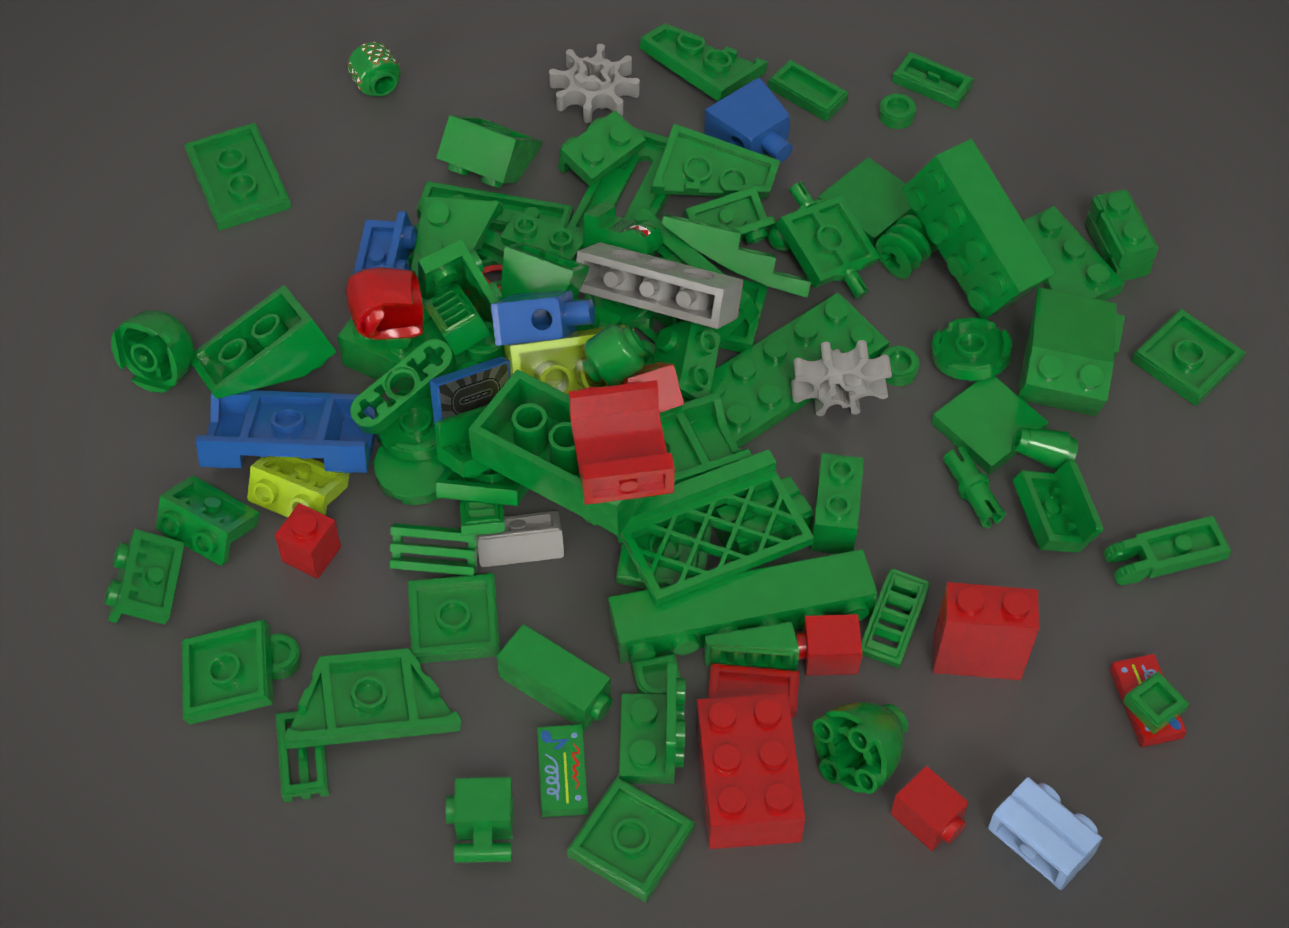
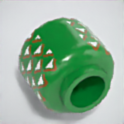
[347,42,401,97]

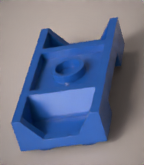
[195,390,377,473]

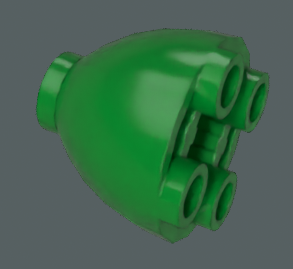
[812,702,908,794]

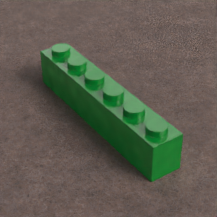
[609,549,878,664]

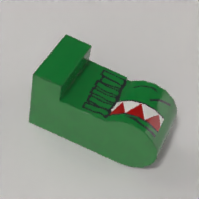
[583,202,663,255]

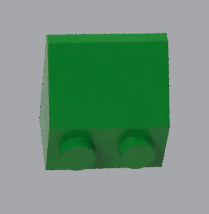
[436,115,543,188]

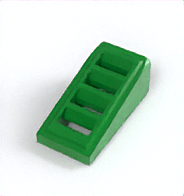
[422,283,491,356]
[460,500,505,536]
[861,569,930,669]
[704,622,799,671]

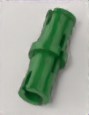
[943,446,1006,528]

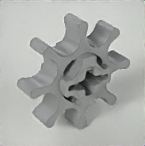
[549,44,640,123]
[791,340,892,416]

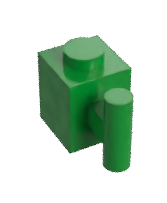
[446,777,513,863]

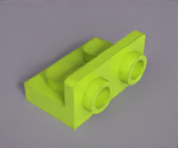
[247,456,350,517]

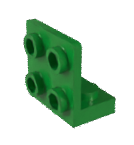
[418,239,503,323]
[619,662,686,784]

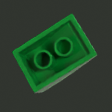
[191,285,337,399]
[1017,287,1117,417]

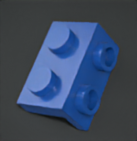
[353,211,417,274]

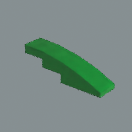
[662,213,811,297]

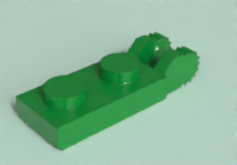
[1103,516,1232,586]

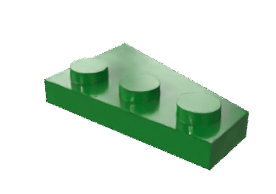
[639,23,768,101]
[650,124,780,199]
[411,196,503,283]
[1023,206,1125,301]

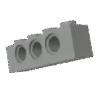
[576,242,743,329]

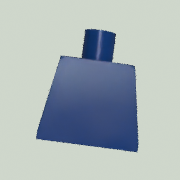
[704,78,793,162]
[491,290,595,346]

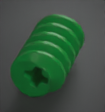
[875,208,938,280]

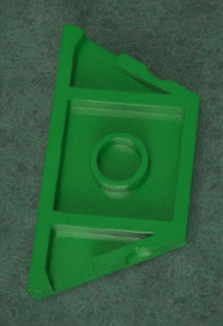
[285,648,461,749]

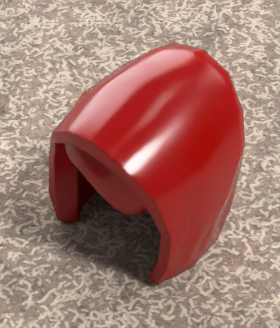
[345,267,424,340]

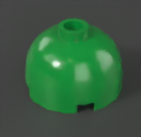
[111,310,195,393]

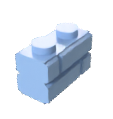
[988,777,1103,890]

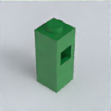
[497,624,613,731]

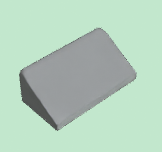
[478,511,564,567]

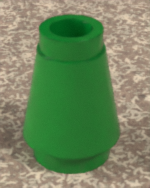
[1012,427,1078,471]

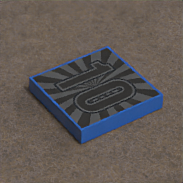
[429,357,510,425]

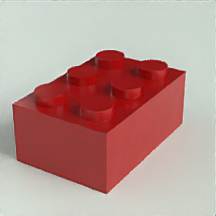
[695,693,805,849]

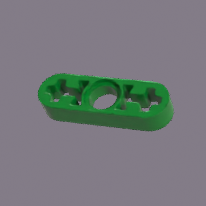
[350,339,456,434]

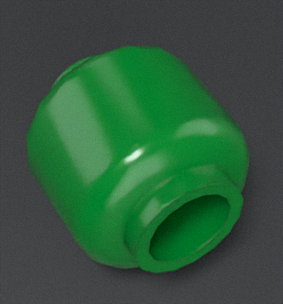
[582,324,647,386]

